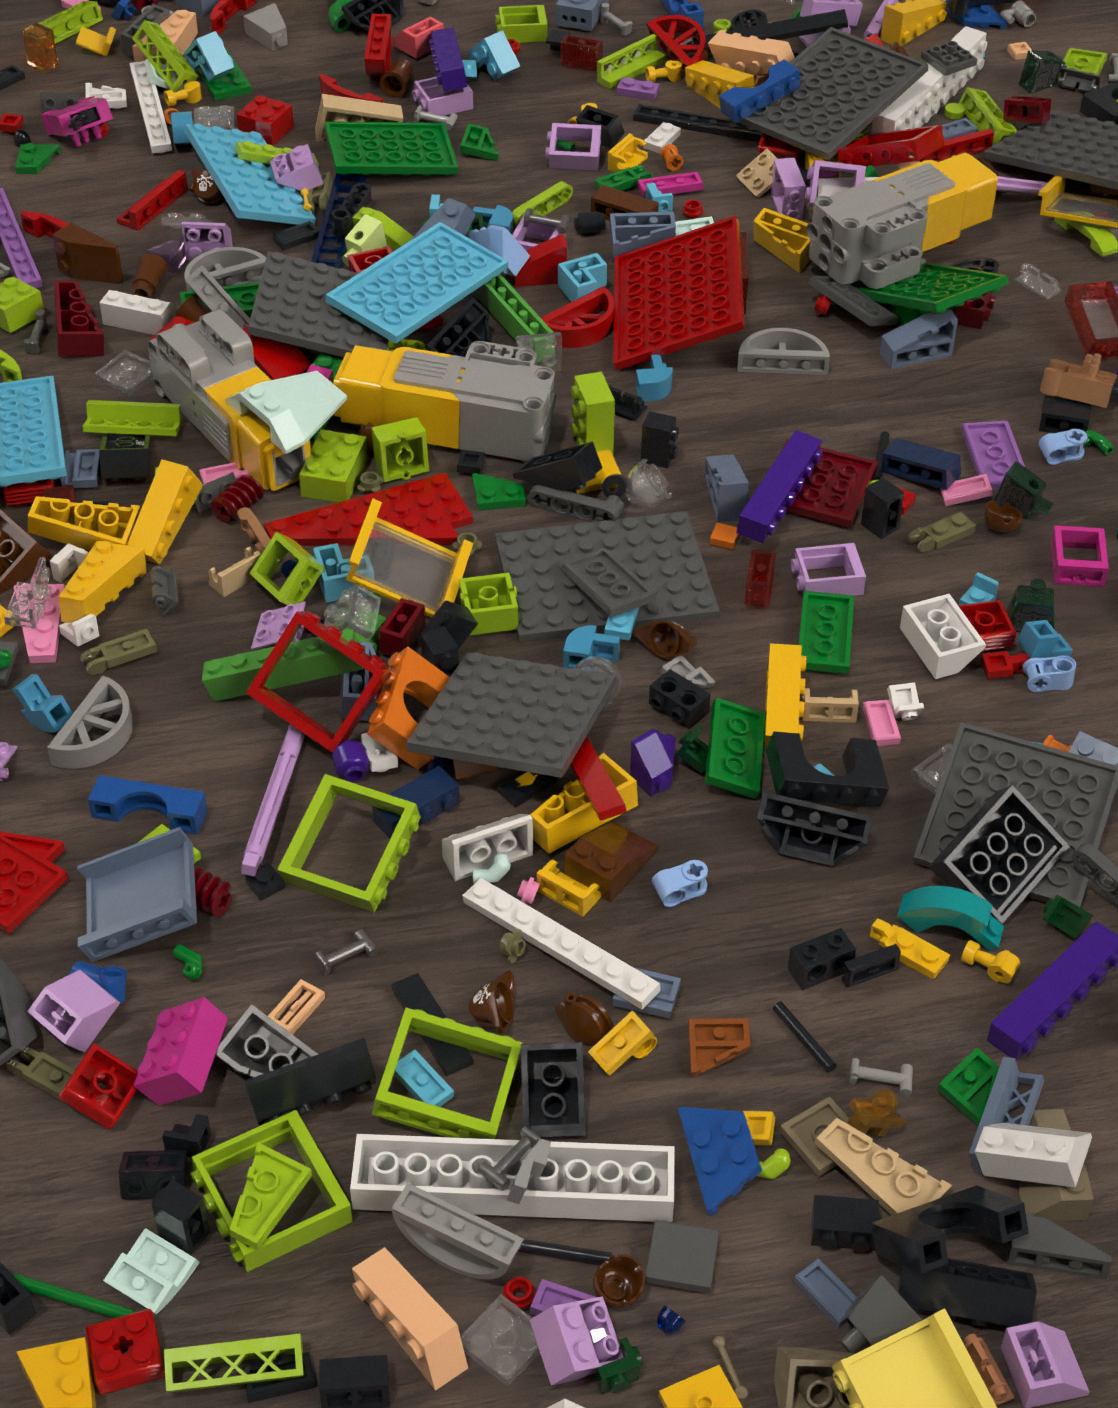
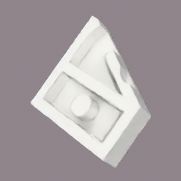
[85,83,127,109]

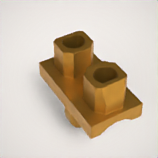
[847,1089,906,1136]

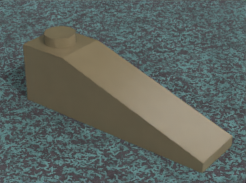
[1018,1109,1094,1221]
[774,1347,856,1408]

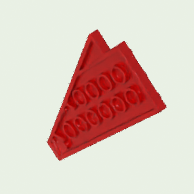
[264,473,473,546]
[0,831,68,934]

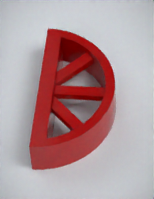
[364,14,392,77]
[646,15,708,74]
[541,286,614,348]

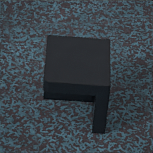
[546,29,571,60]
[162,1114,211,1158]

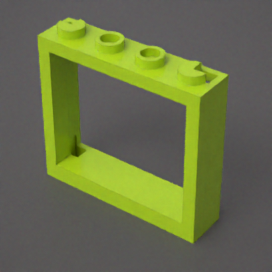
[277,774,421,913]
[372,1008,523,1139]
[190,1110,353,1272]

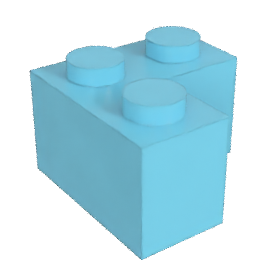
[468,30,520,81]
[184,31,234,82]
[558,253,607,302]
[313,543,375,603]

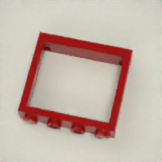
[837,124,944,167]
[246,610,391,753]

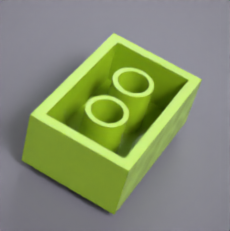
[570,372,615,455]
[299,430,368,503]

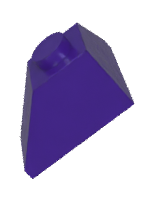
[630,729,676,797]

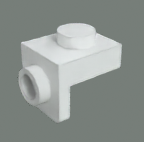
[50,543,88,583]
[59,614,99,647]
[887,682,924,721]
[361,733,398,772]

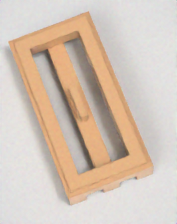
[268,979,325,1035]

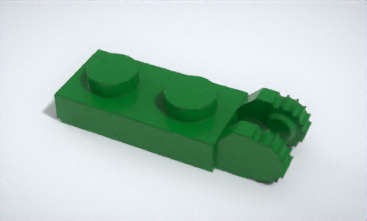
[594,165,653,191]

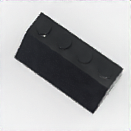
[245,1038,376,1125]
[897,1258,1037,1330]

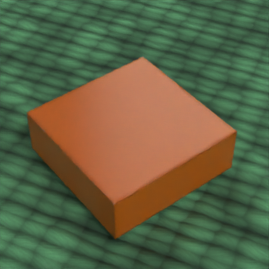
[710,523,740,550]

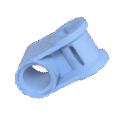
[1038,429,1087,465]
[1023,655,1076,692]
[651,860,708,907]

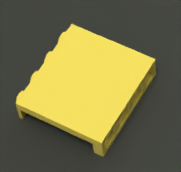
[831,1308,997,1408]

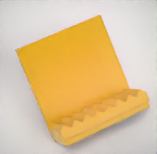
[75,27,116,56]

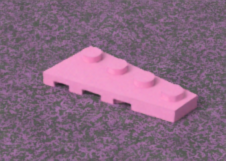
[14,584,65,663]

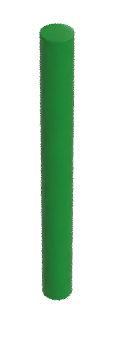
[13,1273,135,1318]

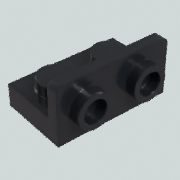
[118,1150,188,1199]

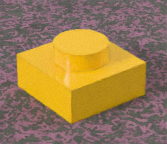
[743,1111,776,1146]

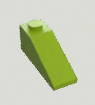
[352,207,414,251]

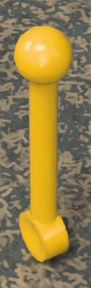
[300,188,312,211]

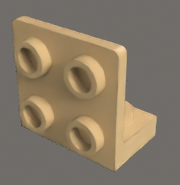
[736,149,781,198]

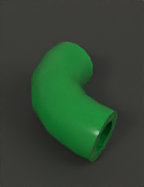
[328,0,353,33]

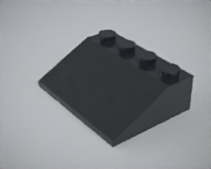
[929,785,1070,924]

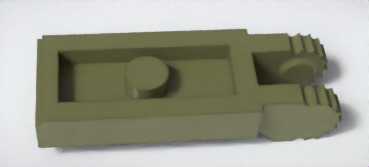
[307,171,334,215]
[907,512,976,553]
[81,629,158,675]
[6,1046,75,1106]

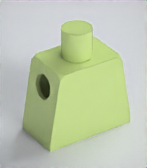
[342,214,387,266]

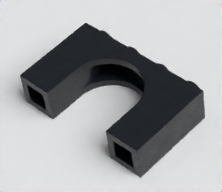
[1080,82,1118,125]
[766,731,889,806]
[871,1185,1029,1274]

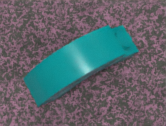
[897,886,1004,952]

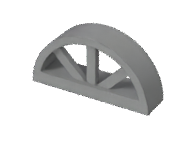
[184,247,266,291]
[185,265,250,329]
[737,328,830,375]
[47,676,133,769]
[392,1183,524,1279]

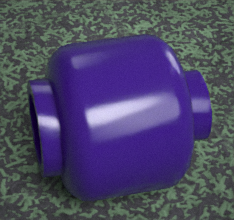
[332,740,370,782]

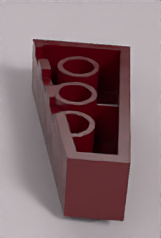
[54,280,104,357]

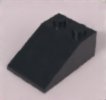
[99,434,151,482]
[512,441,603,491]
[521,1042,586,1138]

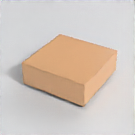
[1007,42,1033,60]

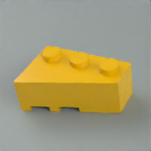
[753,208,811,273]
[16,1337,96,1408]

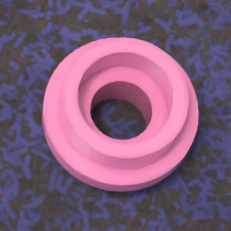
[517,877,540,905]

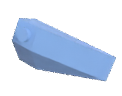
[466,225,530,276]

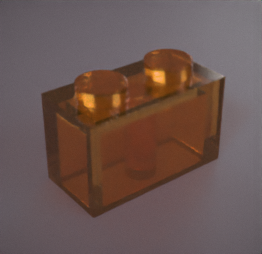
[22,23,59,73]

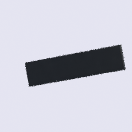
[391,973,473,1076]

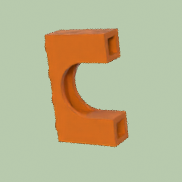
[367,647,450,770]

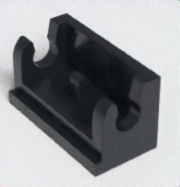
[319,1355,390,1408]

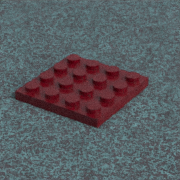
[780,439,878,528]

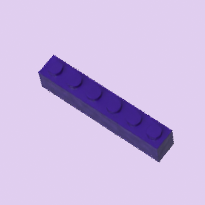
[429,27,467,91]
[736,430,823,543]
[987,921,1118,1061]

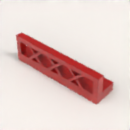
[909,129,994,162]
[117,170,188,231]

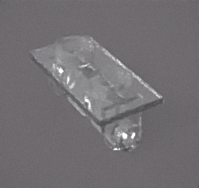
[1015,264,1062,300]

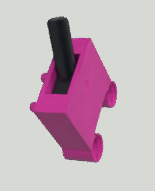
[41,96,113,147]

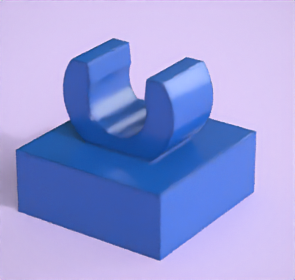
[111,0,137,20]

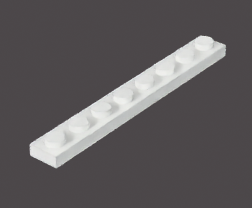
[130,61,172,154]
[462,878,661,1010]

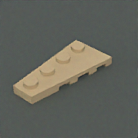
[814,1118,952,1215]

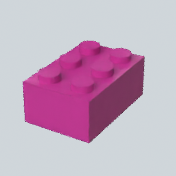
[133,997,228,1106]

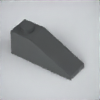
[120,4,170,58]
[1007,1213,1111,1279]

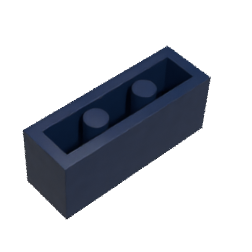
[883,438,961,490]
[372,766,460,839]

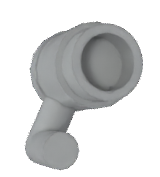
[1000,1,1036,27]

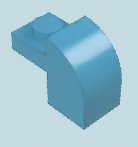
[171,111,194,146]
[473,205,513,234]
[636,355,673,402]
[1018,620,1073,667]
[563,625,620,671]
[12,674,73,732]

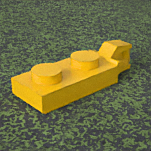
[870,918,950,980]

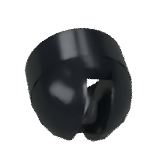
[13,130,31,147]

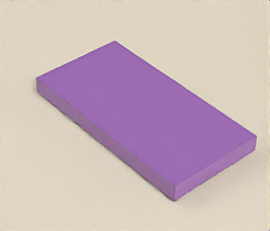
[961,421,1027,490]

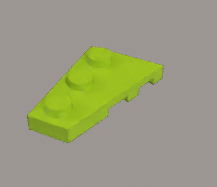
[229,1142,312,1250]

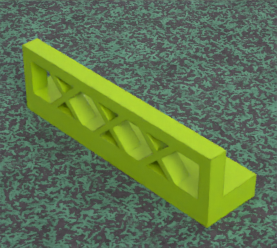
[25,1,103,49]
[132,20,198,92]
[597,34,666,90]
[959,87,1017,145]
[83,400,182,436]
[164,1334,304,1393]

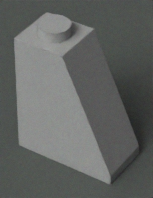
[243,3,288,51]

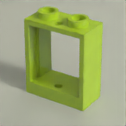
[495,5,548,43]
[250,532,325,605]

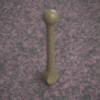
[712,1336,748,1401]

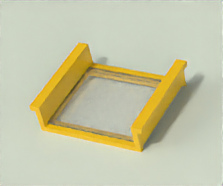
[1038,176,1118,228]
[345,498,473,618]

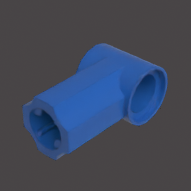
[68,961,127,1003]

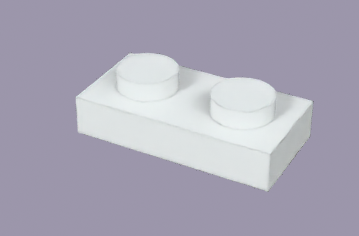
[643,122,681,154]

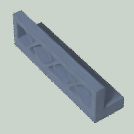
[969,1057,1044,1174]

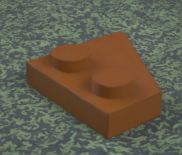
[688,1018,751,1077]

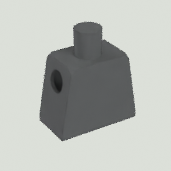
[841,1271,922,1353]

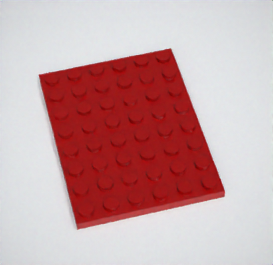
[613,216,745,370]

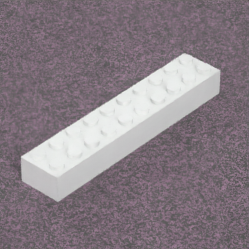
[871,26,987,134]
[350,1134,674,1222]

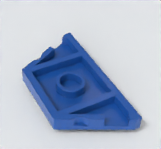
[946,5,1007,30]
[678,1107,762,1216]

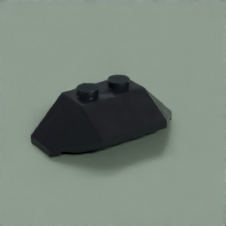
[341,0,403,32]
[425,298,490,357]
[757,792,873,867]

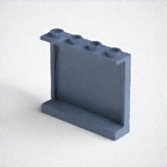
[77,827,197,962]

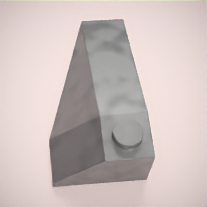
[215,1004,318,1077]

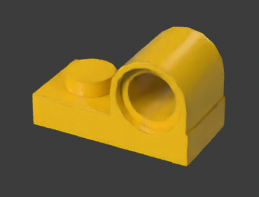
[588,1011,658,1076]

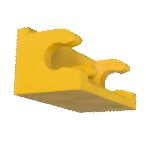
[608,133,648,172]
[537,859,601,917]

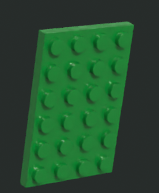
[324,121,459,176]
[858,263,1009,314]

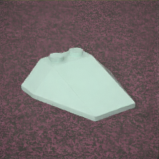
[226,371,347,454]

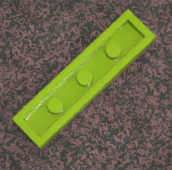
[235,141,319,166]

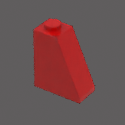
[509,234,567,287]

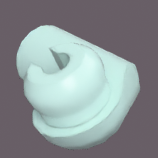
[472,854,511,884]

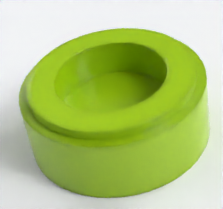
[713,19,732,33]
[944,103,965,120]

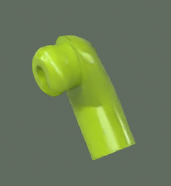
[756,1149,791,1180]

